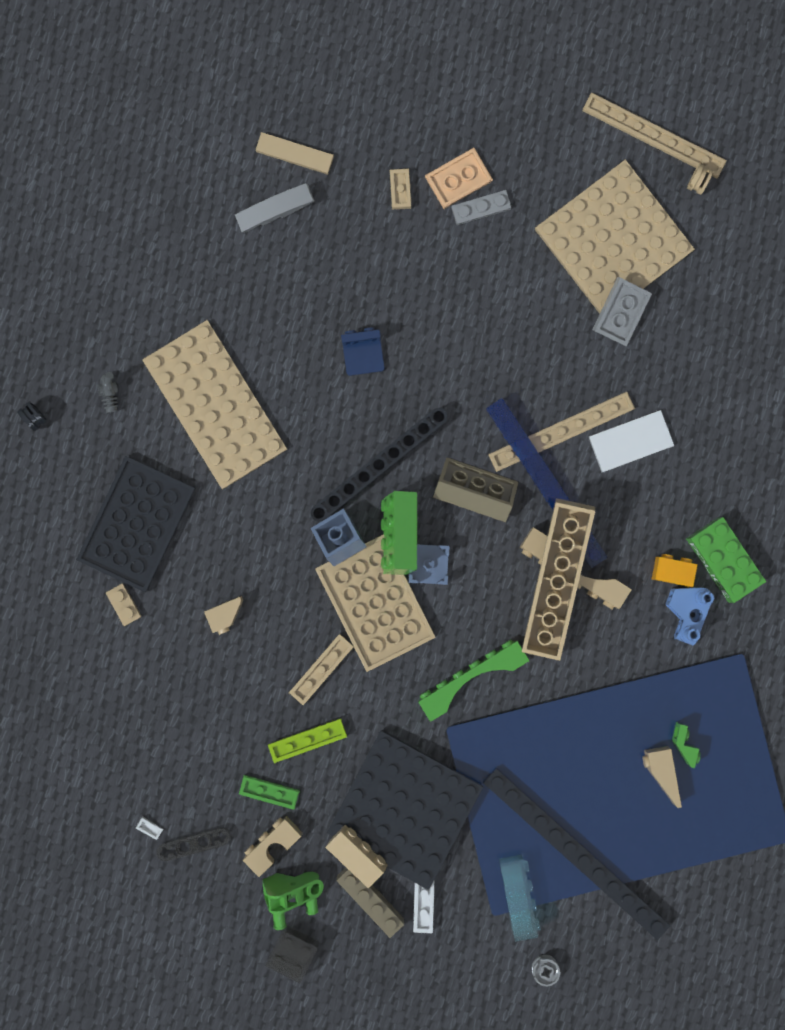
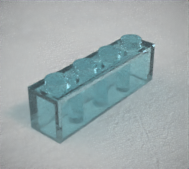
[499,855,540,942]

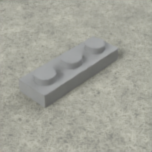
[451,190,511,225]

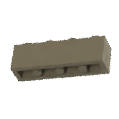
[336,867,404,938]

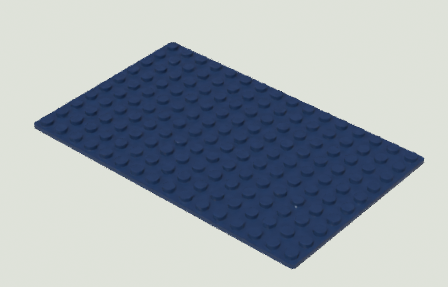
[446,654,785,916]

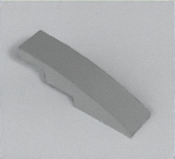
[235,183,314,233]

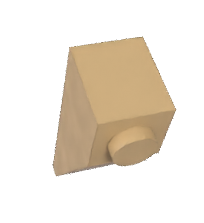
[643,746,682,808]

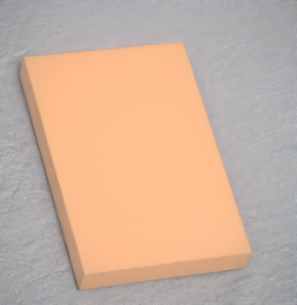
[425,148,493,209]

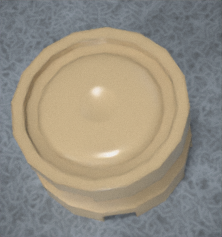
[687,164,713,195]

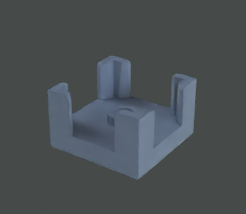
[409,544,449,585]

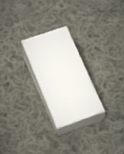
[136,816,163,840]

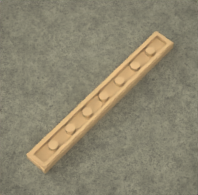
[582,92,727,179]
[488,392,635,472]

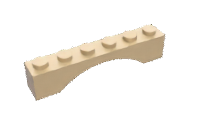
[520,527,632,610]

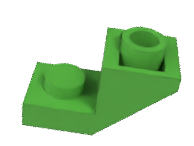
[672,722,700,768]

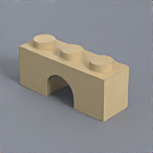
[243,816,302,877]

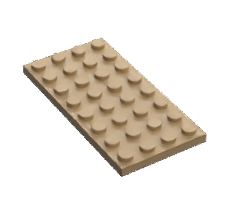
[143,320,288,489]

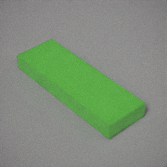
[239,775,300,810]

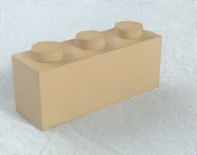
[325,825,387,888]

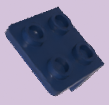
[341,328,384,376]

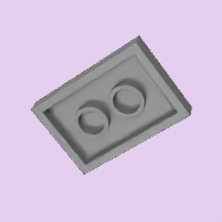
[592,277,652,346]

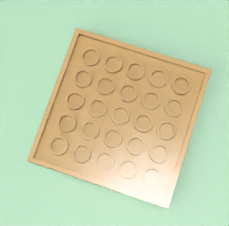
[535,160,695,314]

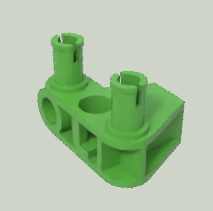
[262,872,324,930]

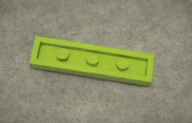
[268,718,347,763]

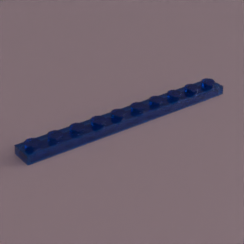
[486,398,608,568]

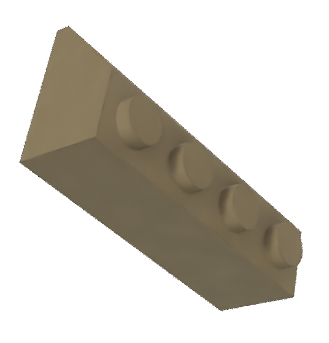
[433,457,518,522]

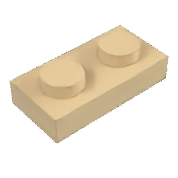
[390,169,411,210]
[106,583,142,626]

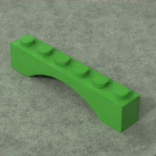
[418,639,529,722]

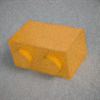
[652,554,698,587]

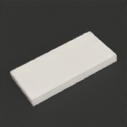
[589,410,674,472]

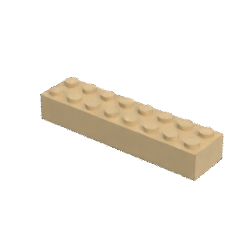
[522,498,595,661]

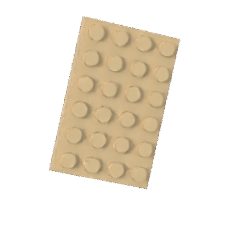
[315,534,436,672]

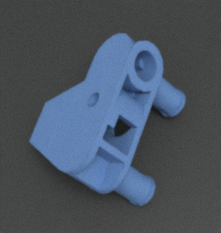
[665,588,714,646]

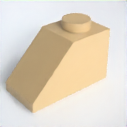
[204,596,243,635]

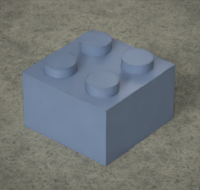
[311,509,367,566]

